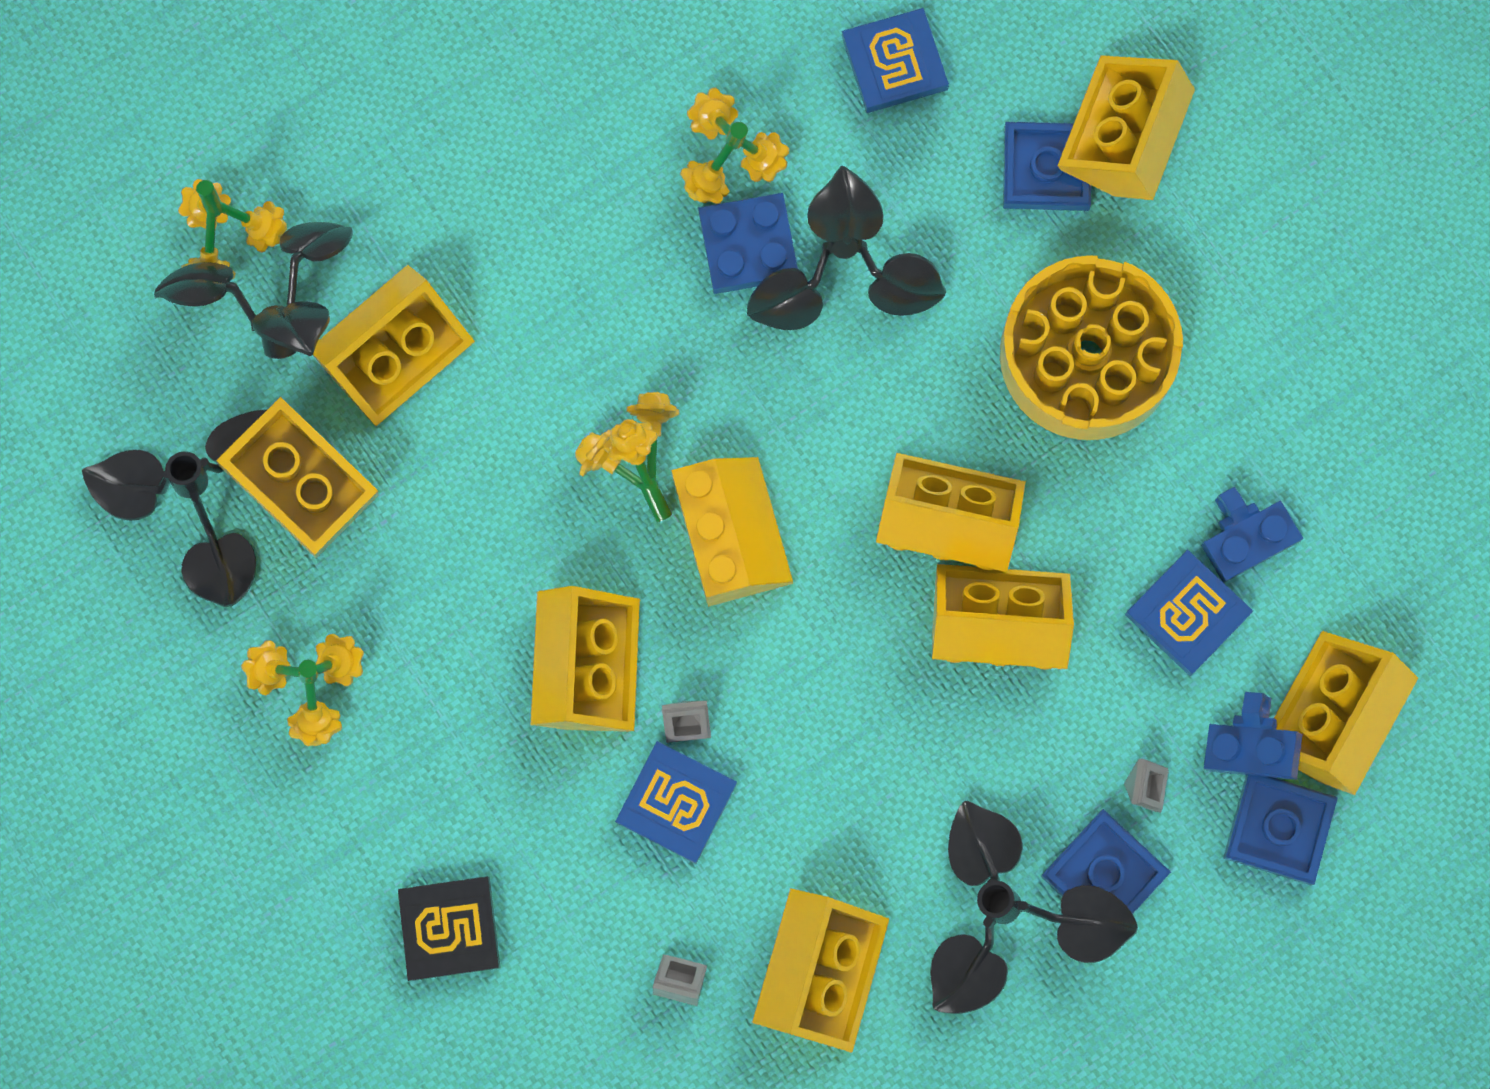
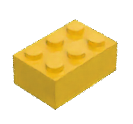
[216,397,379,558]

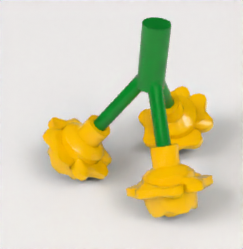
[680,87,790,204]
[178,179,287,279]
[575,392,679,522]
[241,633,364,746]

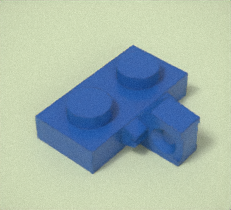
[1201,487,1304,583]
[1204,692,1302,780]

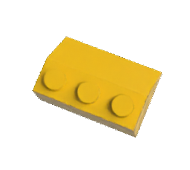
[1057,55,1195,200]
[313,265,475,426]
[876,452,1026,572]
[671,457,793,607]
[932,564,1074,670]
[530,586,640,732]
[1274,631,1418,795]
[752,888,889,1053]

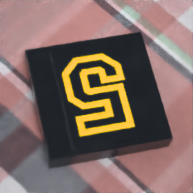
[398,876,501,981]

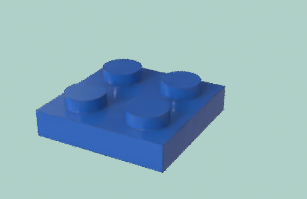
[698,193,798,294]

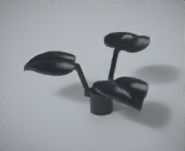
[747,166,946,330]
[154,222,353,359]
[82,410,267,607]
[930,801,1138,1014]

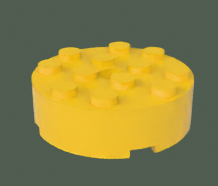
[1000,255,1183,440]

